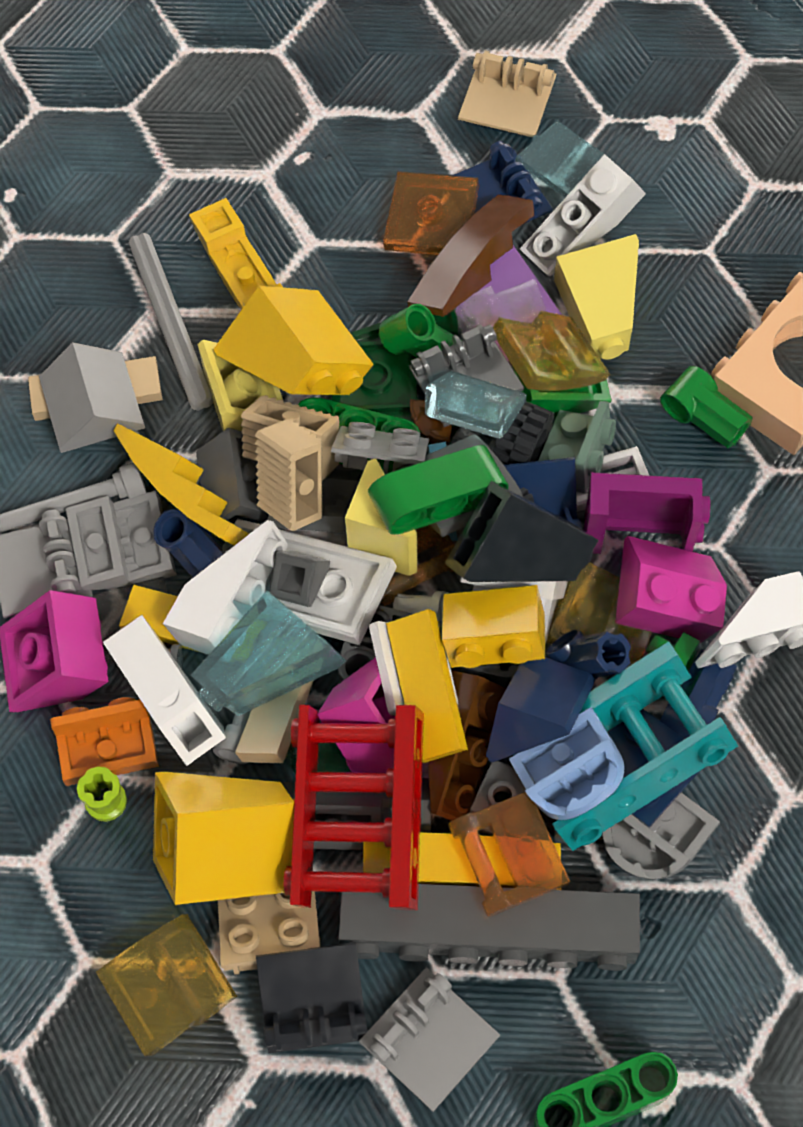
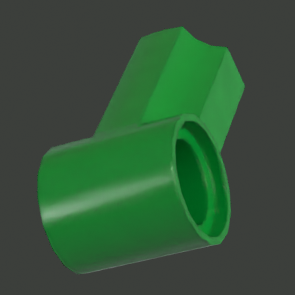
[379,304,462,358]
[660,366,753,449]

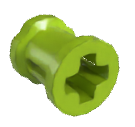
[77,767,127,822]

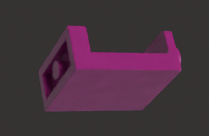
[584,473,710,554]

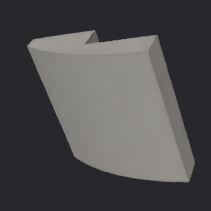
[66,491,177,590]

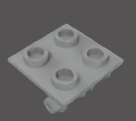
[331,422,429,474]
[0,510,93,618]
[359,967,500,1112]

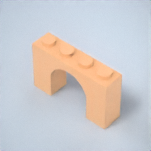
[711,272,803,455]

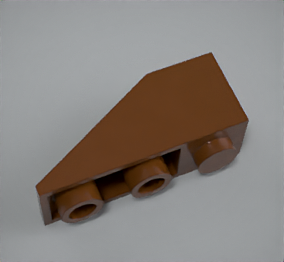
[428,670,507,826]

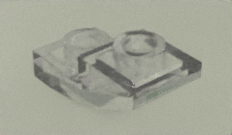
[454,279,550,336]

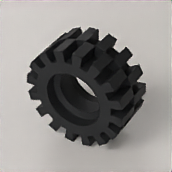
[493,399,554,465]

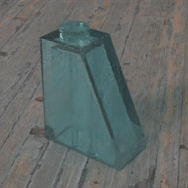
[191,590,346,716]

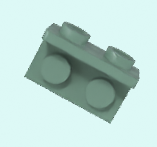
[538,401,616,494]

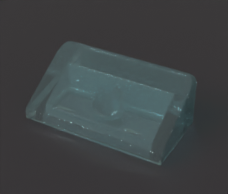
[425,371,527,438]

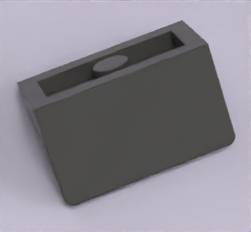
[196,428,268,522]

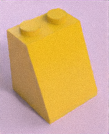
[213,286,373,395]
[153,772,295,905]

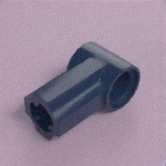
[153,509,226,578]
[546,629,631,680]
[660,649,737,739]

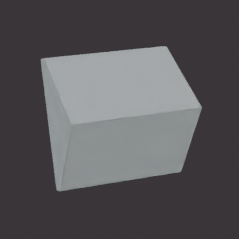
[39,342,145,453]

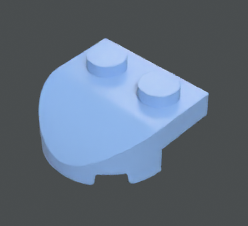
[509,707,624,820]

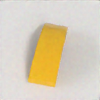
[189,198,283,310]

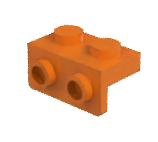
[50,697,159,786]

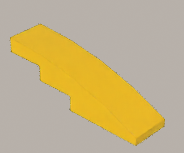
[113,423,249,546]
[363,832,562,890]

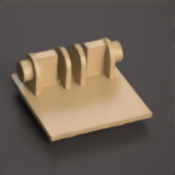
[458,50,556,138]
[218,891,321,975]

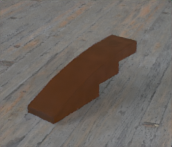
[407,194,534,317]

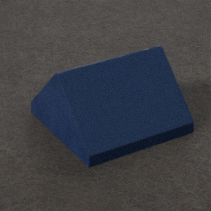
[486,657,595,763]

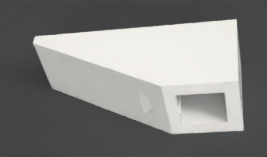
[520,154,646,277]
[163,520,288,660]
[695,571,803,668]
[103,615,226,766]

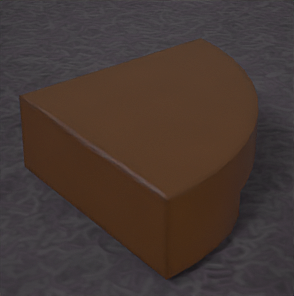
[410,399,452,446]

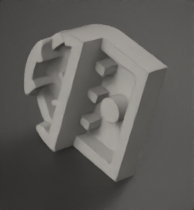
[603,792,720,879]

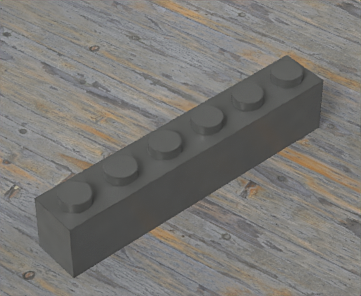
[339,884,640,971]

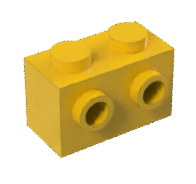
[442,585,545,668]

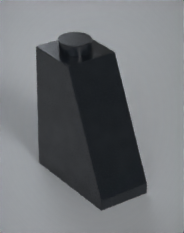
[445,480,599,582]

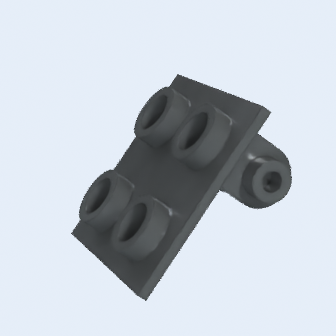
[409,324,524,427]

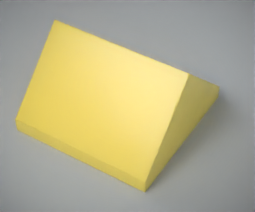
[198,340,283,431]
[345,459,417,576]

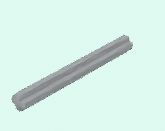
[129,233,213,411]

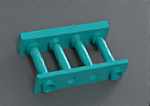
[513,641,738,851]

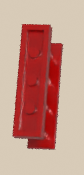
[284,705,424,911]

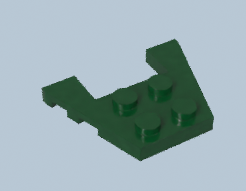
[332,307,464,445]

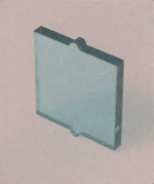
[515,120,612,198]

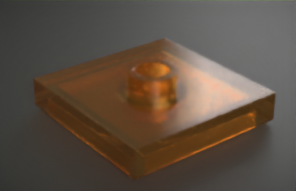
[383,172,480,255]

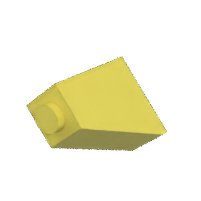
[554,234,639,362]

